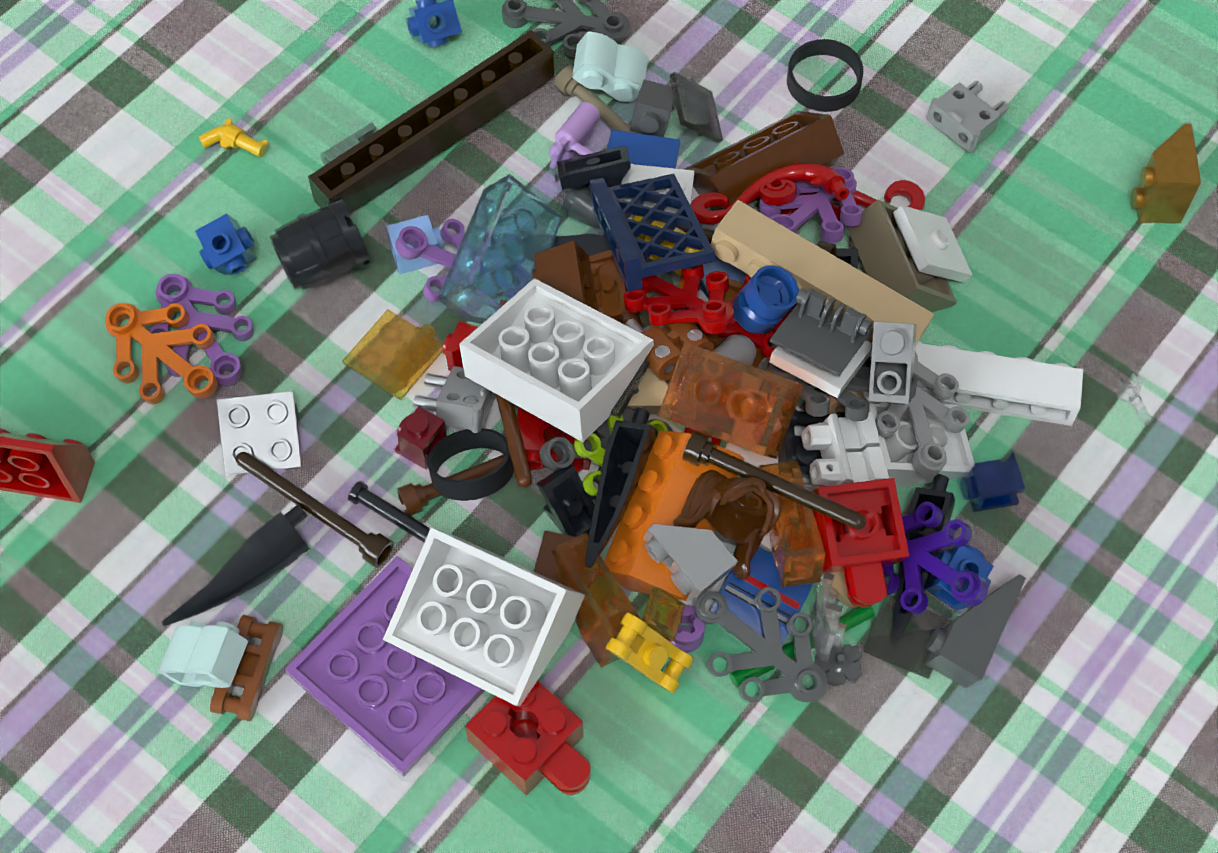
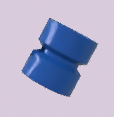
[732,265,799,334]

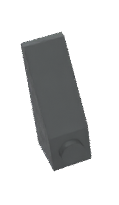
[925,574,1026,688]

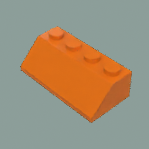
[600,430,744,601]

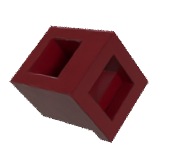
[394,406,447,470]

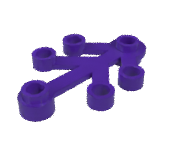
[883,502,988,614]

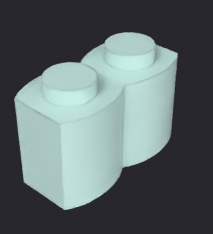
[572,32,648,102]
[157,621,248,688]

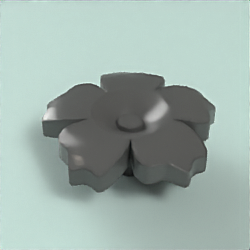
[814,638,862,687]

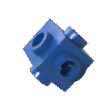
[406,0,462,47]
[195,213,256,275]
[925,545,994,611]

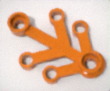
[105,303,218,405]

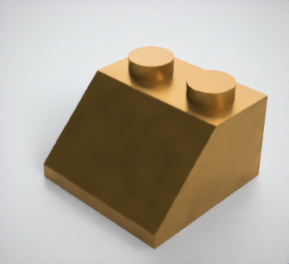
[1131,123,1201,224]

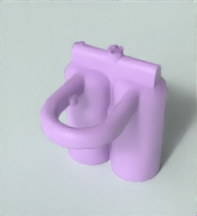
[549,102,600,169]

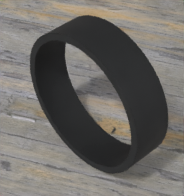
[787,39,864,112]
[427,428,514,501]

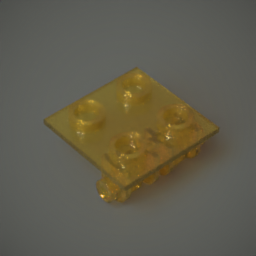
[342,309,443,400]

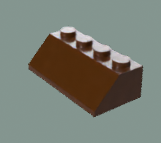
[684,111,844,211]

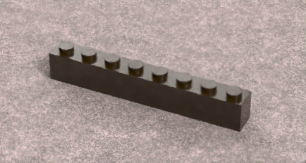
[308,30,554,216]

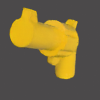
[198,118,269,158]

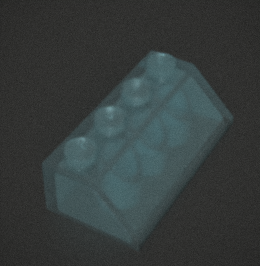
[437,174,563,324]

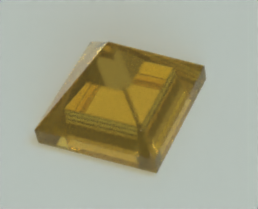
[642,586,686,641]

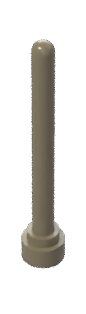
[554,65,636,133]

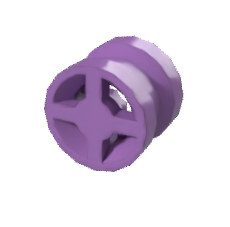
[664,605,705,653]

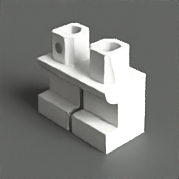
[801,411,889,486]

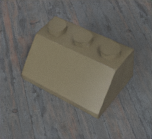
[846,200,957,312]

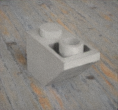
[868,322,917,404]
[643,524,738,600]

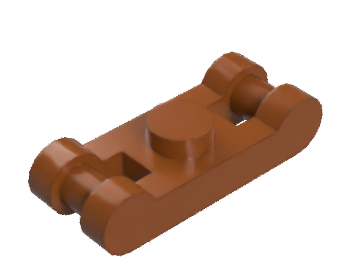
[210,615,283,722]

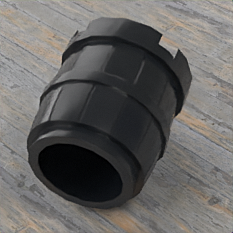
[269,197,371,290]

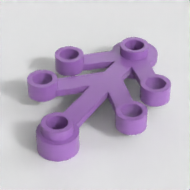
[759,167,863,243]
[395,219,530,315]
[149,274,254,386]

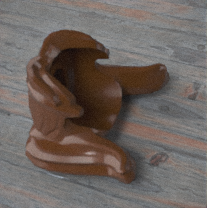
[673,470,782,579]

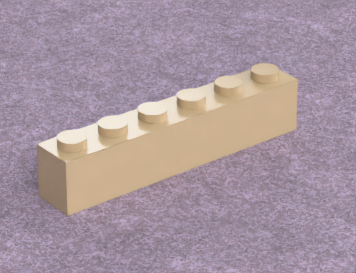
[710,200,935,348]

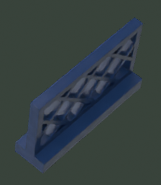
[589,173,715,292]

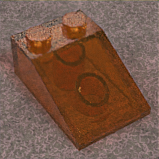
[658,342,804,459]

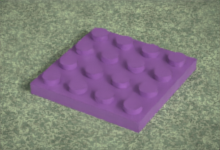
[285,556,485,777]

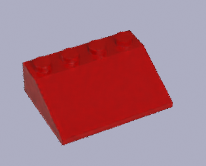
[0,428,95,503]

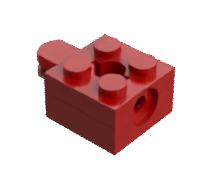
[807,478,909,608]
[465,681,591,796]

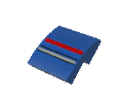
[709,547,815,645]

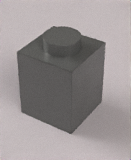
[630,79,677,137]

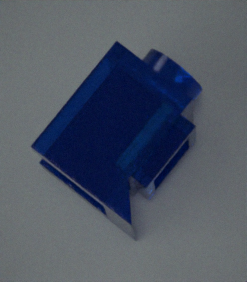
[961,450,1025,513]

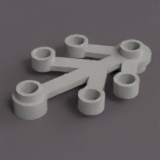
[863,351,970,478]

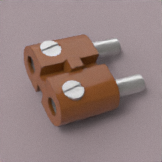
[625,309,714,381]

